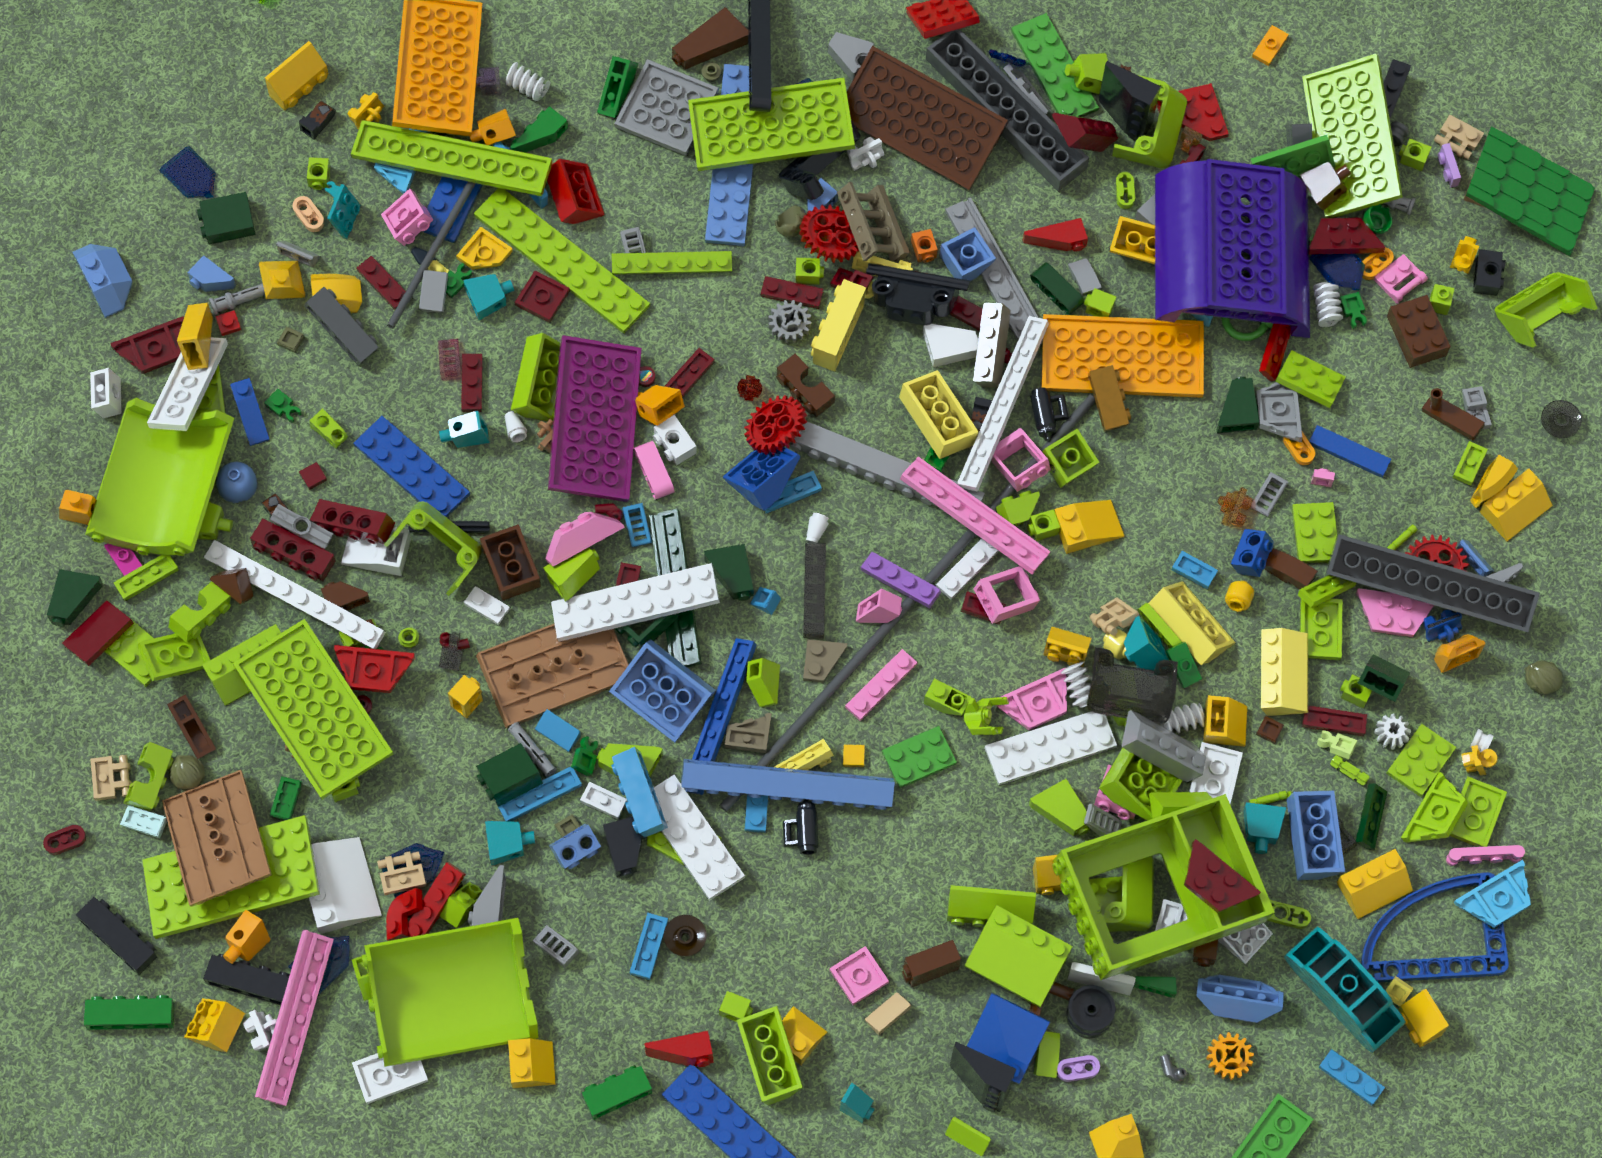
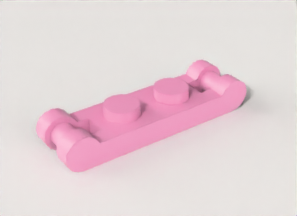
[1446,845,1525,866]

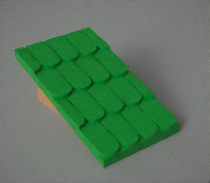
[1464,126,1595,256]

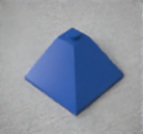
[723,447,800,511]
[967,993,1050,1084]

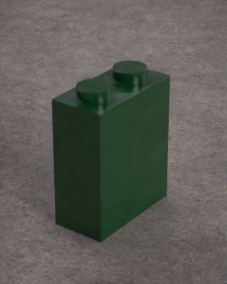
[197,192,256,244]
[1358,654,1410,702]
[476,743,543,807]

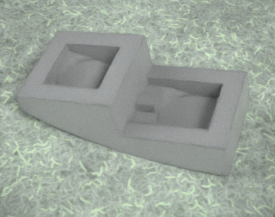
[1068,258,1102,296]
[1462,386,1492,430]

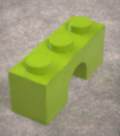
[168,581,231,643]
[124,742,173,812]

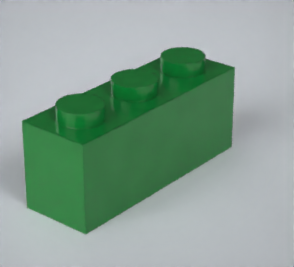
[582,1065,652,1120]

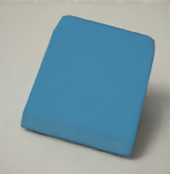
[750,587,781,615]

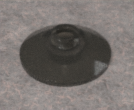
[1541,400,1582,438]

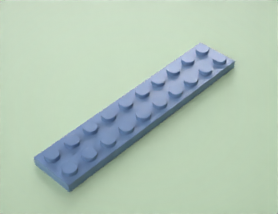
[705,64,753,246]

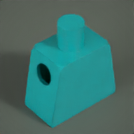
[464,274,514,320]
[439,411,490,448]
[1243,802,1286,854]
[485,821,535,865]

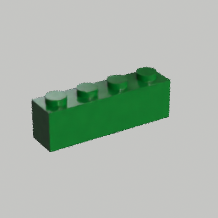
[84,995,175,1030]

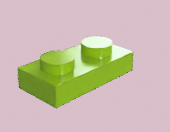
[1452,441,1488,486]

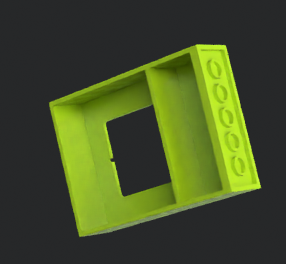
[1052,794,1275,980]

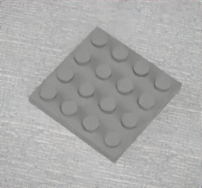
[614,59,719,156]

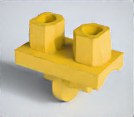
[347,92,384,129]
[1450,236,1479,274]
[1461,745,1498,775]

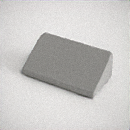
[276,241,320,268]
[419,270,448,312]

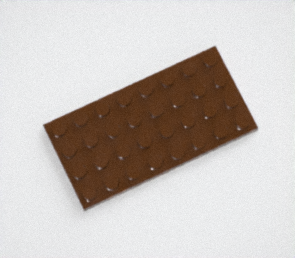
[847,46,1009,190]

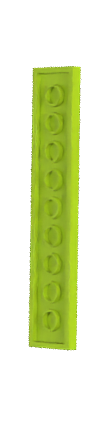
[351,120,553,196]
[474,188,650,333]

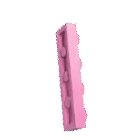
[845,649,917,721]

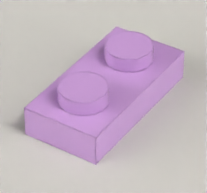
[1438,143,1461,188]

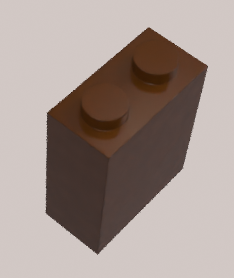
[901,940,961,988]

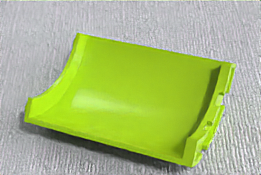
[85,398,234,556]
[361,918,538,1067]

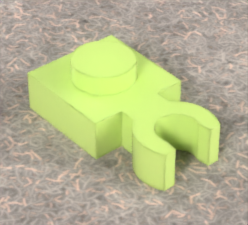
[1317,730,1357,759]

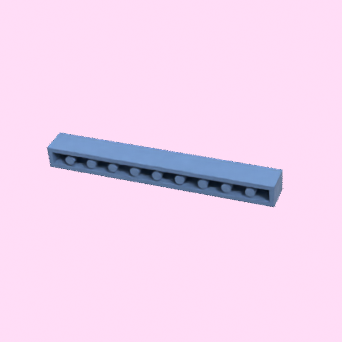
[681,759,895,810]

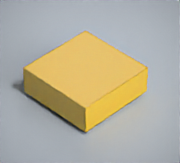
[843,745,865,767]

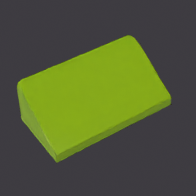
[945,1117,991,1156]

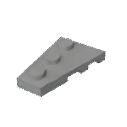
[1003,64,1053,119]

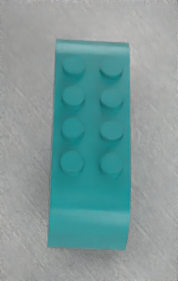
[1284,927,1406,1053]

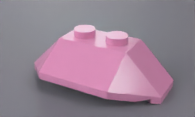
[545,512,625,566]

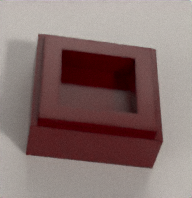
[299,462,327,490]

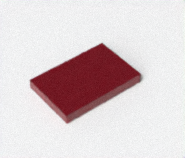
[62,600,134,666]

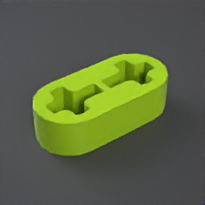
[1115,172,1135,209]

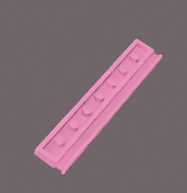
[900,456,1050,574]
[255,930,334,1106]

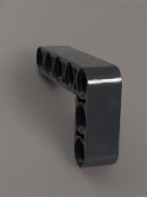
[779,119,861,200]

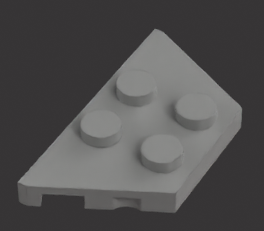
[1256,382,1302,442]

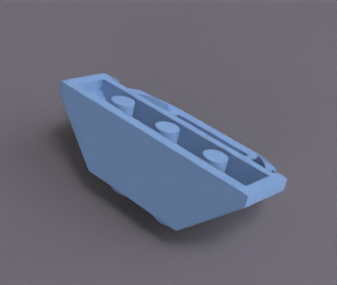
[72,244,133,318]
[1196,975,1283,1023]

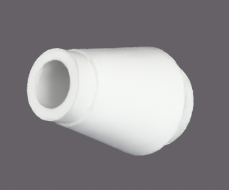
[504,411,527,442]
[806,513,829,545]

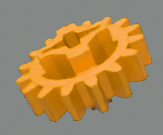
[1206,1032,1254,1081]

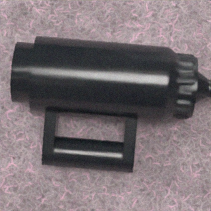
[1030,387,1069,442]
[783,799,819,855]

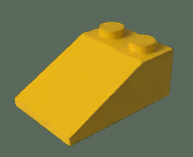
[1054,500,1124,554]

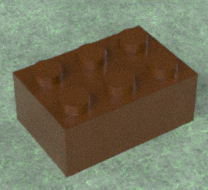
[1387,295,1451,368]
[480,524,541,601]

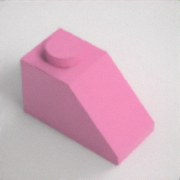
[856,589,902,623]

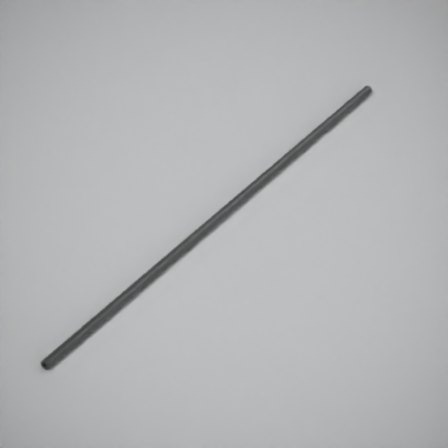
[719,394,1096,812]

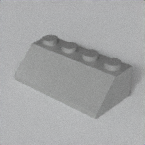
[1122,710,1206,782]

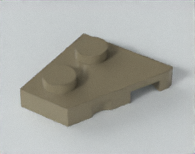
[803,639,847,683]
[725,713,772,753]

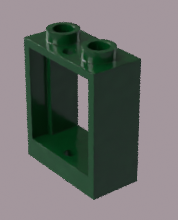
[615,613,679,648]

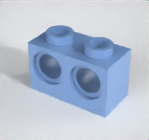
[549,824,601,869]

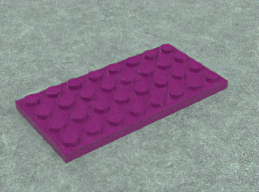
[548,335,642,502]

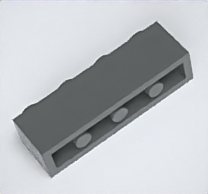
[304,287,378,366]

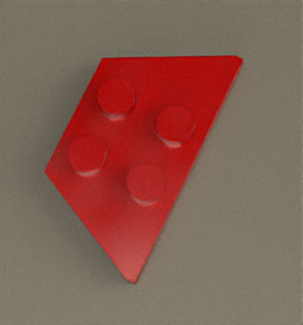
[334,645,415,693]

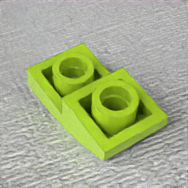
[1033,1031,1060,1078]

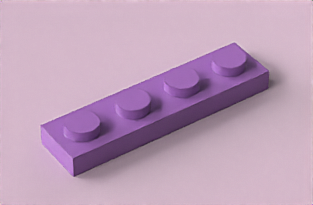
[861,552,941,609]

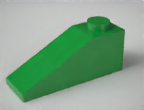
[597,56,639,118]

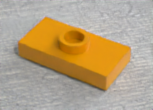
[1252,25,1289,66]

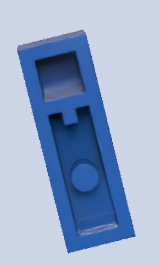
[230,378,270,446]

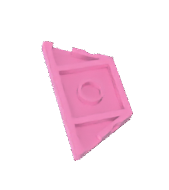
[1356,588,1435,637]
[995,668,1067,730]

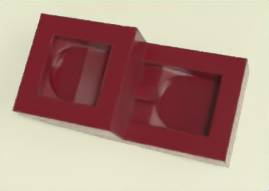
[830,267,873,291]

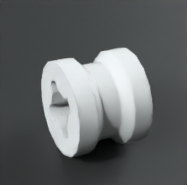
[1470,729,1494,752]

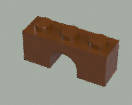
[776,353,835,417]

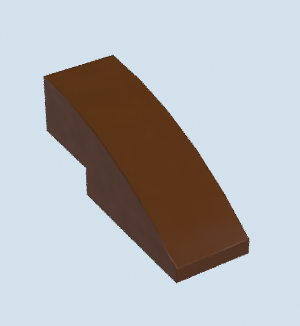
[1264,548,1318,589]
[167,694,216,759]

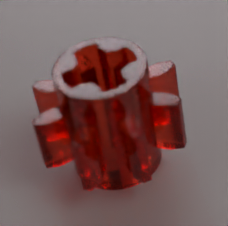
[737,375,762,401]

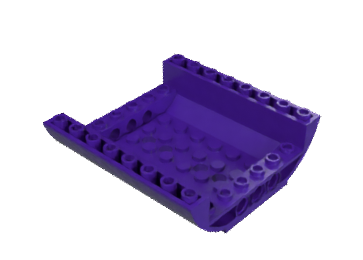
[1155,159,1310,338]

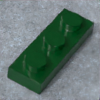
[1356,783,1388,850]

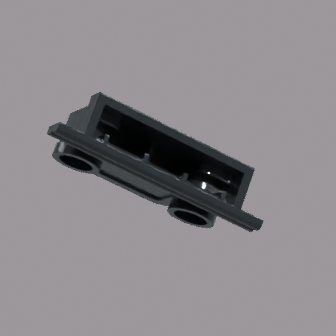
[866,263,970,325]

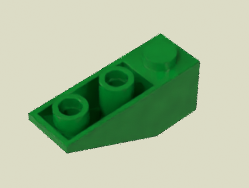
[510,106,568,153]

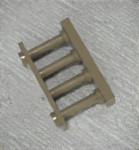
[837,182,910,263]

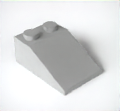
[468,865,506,926]

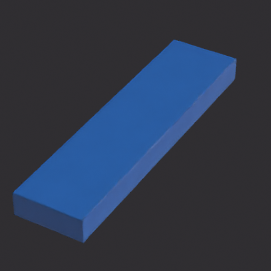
[1309,425,1391,478]

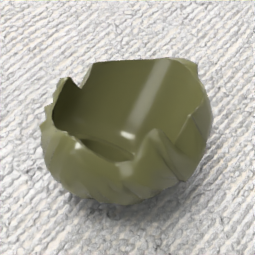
[775,205,806,237]
[1525,660,1563,695]
[169,755,205,790]

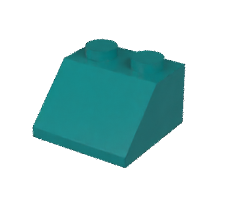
[1123,615,1171,678]

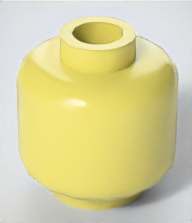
[1103,629,1127,660]

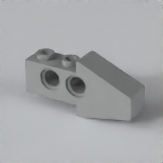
[828,32,874,81]

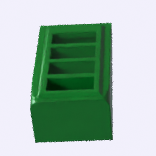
[1133,976,1177,998]

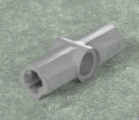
[270,504,333,549]

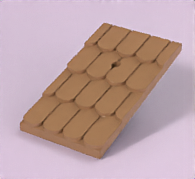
[476,623,629,729]
[162,770,272,907]

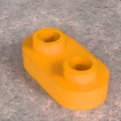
[1358,247,1394,280]
[1283,432,1315,465]

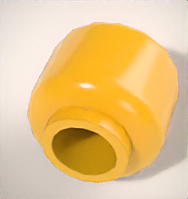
[1225,581,1254,612]

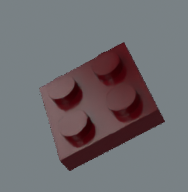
[515,271,570,323]

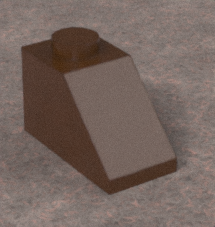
[321,581,370,611]

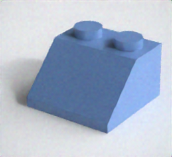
[939,227,996,281]

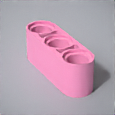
[633,441,675,500]

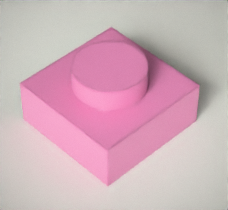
[1311,469,1335,487]

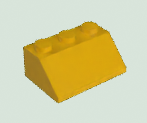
[265,41,329,110]
[1109,216,1155,264]
[1480,469,1553,541]
[1337,849,1413,919]

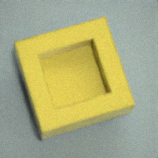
[1385,976,1413,1006]

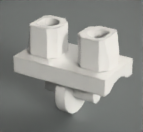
[847,137,884,171]
[243,1010,277,1051]

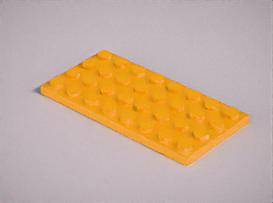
[392,0,482,137]
[1041,314,1204,398]

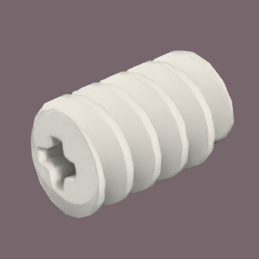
[506,62,550,101]
[1313,282,1343,327]
[1061,661,1099,708]
[1158,703,1205,733]

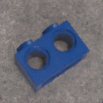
[1231,529,1274,577]

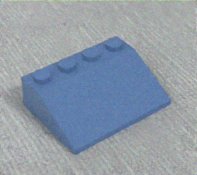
[609,640,716,742]

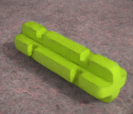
[1330,755,1370,786]

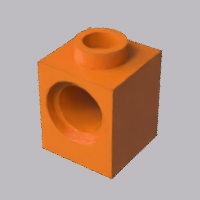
[911,229,938,263]

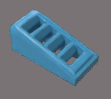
[622,503,652,547]

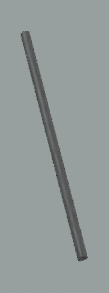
[387,145,490,329]

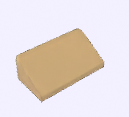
[864,992,911,1036]

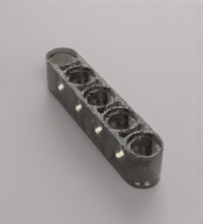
[803,543,826,639]

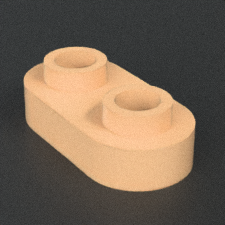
[293,196,324,232]

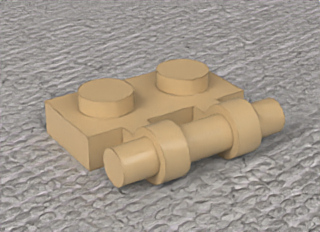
[1434,115,1484,160]
[1090,598,1139,636]
[90,755,132,801]
[377,851,426,895]

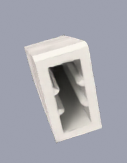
[923,324,979,367]

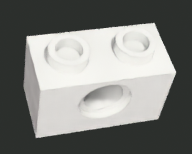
[90,368,121,418]
[653,415,697,466]

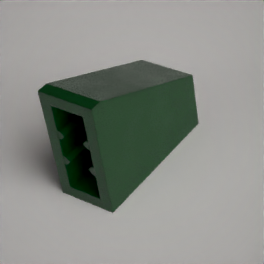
[1216,377,1259,433]
[704,544,754,601]
[47,569,103,627]

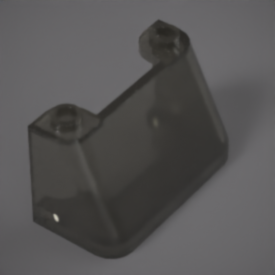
[1087,647,1178,724]

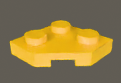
[456,227,513,270]

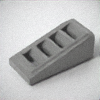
[620,227,646,253]
[1250,472,1288,517]
[1486,563,1523,583]
[1084,804,1122,837]
[533,925,579,968]

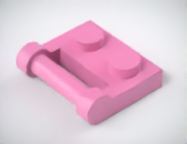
[1374,254,1428,304]

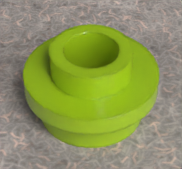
[398,628,419,648]

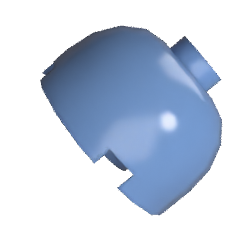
[216,461,257,503]

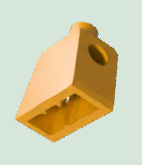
[470,109,516,145]
[635,385,685,426]
[59,490,96,525]
[223,910,271,964]

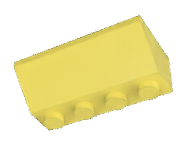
[1148,581,1236,665]
[1261,628,1308,716]

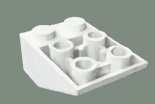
[341,527,411,576]
[1218,923,1273,964]

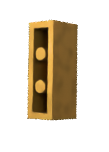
[1088,365,1131,432]

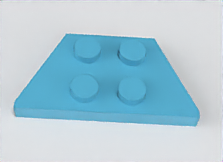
[374,129,430,194]
[1454,860,1531,928]

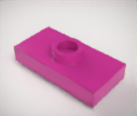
[104,543,142,576]

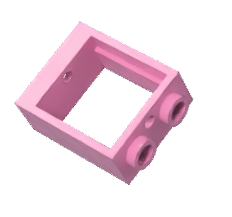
[991,428,1051,492]
[974,566,1040,624]

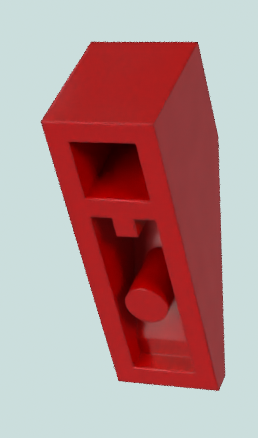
[1023,218,1088,252]
[644,1031,714,1067]

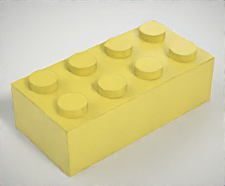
[811,279,866,372]
[899,370,978,459]

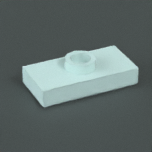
[120,805,167,839]

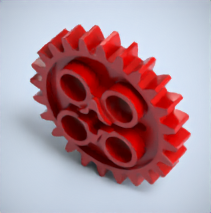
[799,204,859,263]
[744,395,807,455]
[1405,535,1469,571]

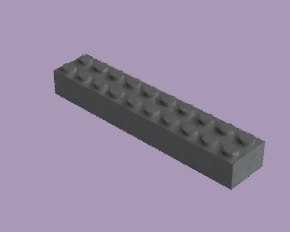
[926,29,1089,192]
[1326,534,1540,632]

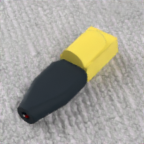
[411,247,449,273]

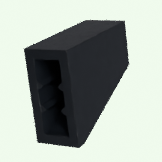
[603,817,643,878]

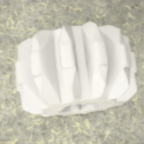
[1375,713,1411,750]

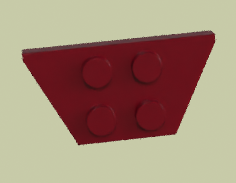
[1308,218,1385,254]
[110,316,184,374]
[1184,839,1261,913]

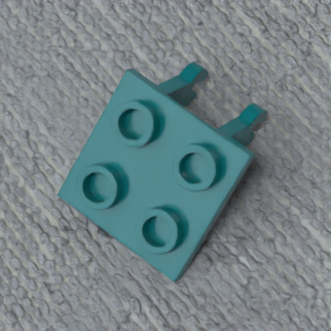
[325,181,361,239]

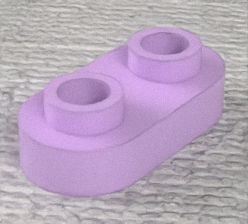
[1057,1055,1100,1082]

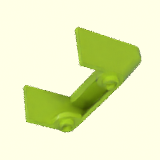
[1112,75,1187,168]
[1494,272,1598,348]
[384,501,482,596]
[1085,841,1154,932]

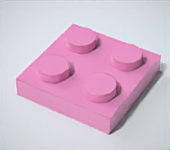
[829,946,889,1005]

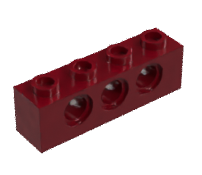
[310,499,395,544]
[250,518,336,581]

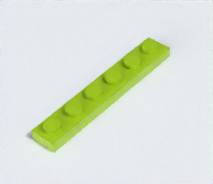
[611,251,732,275]

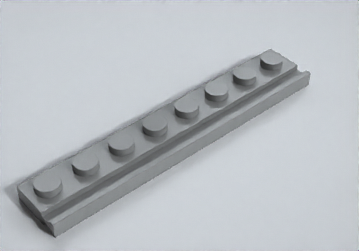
[945,198,1038,341]

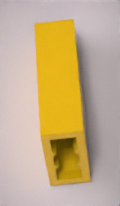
[177,303,213,370]

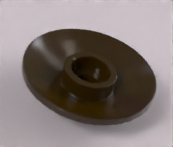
[664,915,707,957]

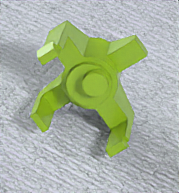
[963,696,1009,735]

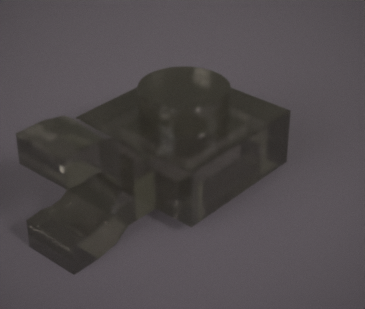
[439,632,464,671]

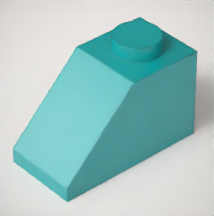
[840,1083,875,1123]

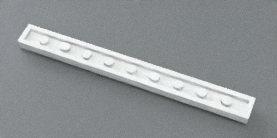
[957,316,1049,492]
[204,540,386,649]

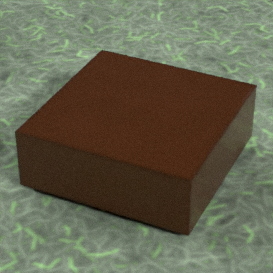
[1256,716,1284,744]

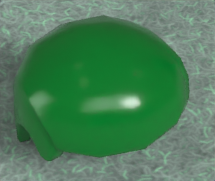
[1363,204,1393,235]

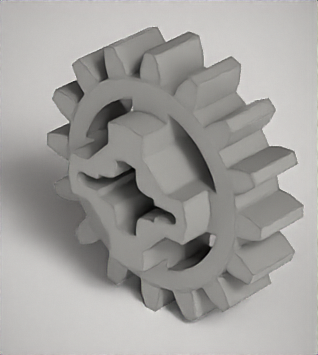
[768,300,812,343]

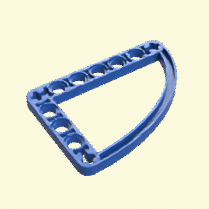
[1361,872,1509,982]

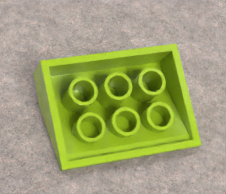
[1099,748,1183,820]
[965,905,1073,1007]

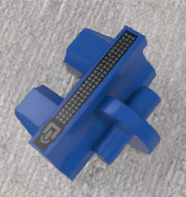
[1424,609,1462,643]

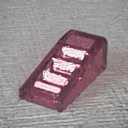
[438,338,462,381]

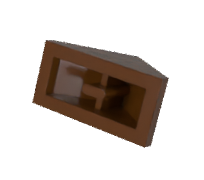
[210,568,254,604]

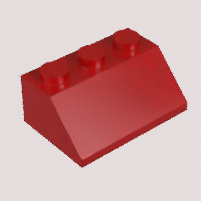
[547,159,605,224]

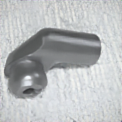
[1159,1054,1187,1082]

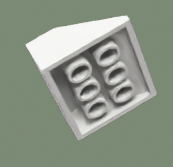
[309,837,382,934]

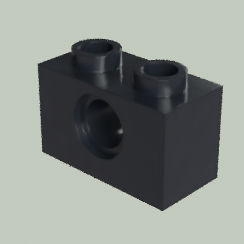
[1473,249,1506,296]

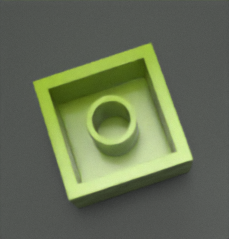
[1042,429,1100,488]

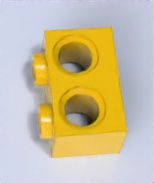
[448,675,483,719]

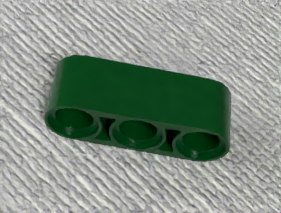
[1030,262,1084,315]

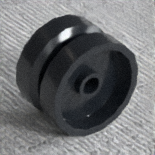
[1066,985,1116,1038]

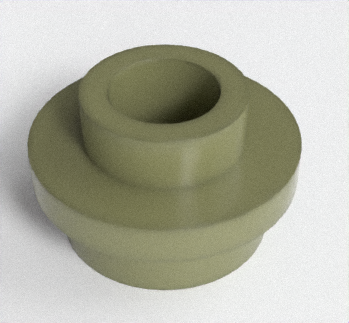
[702,62,721,81]

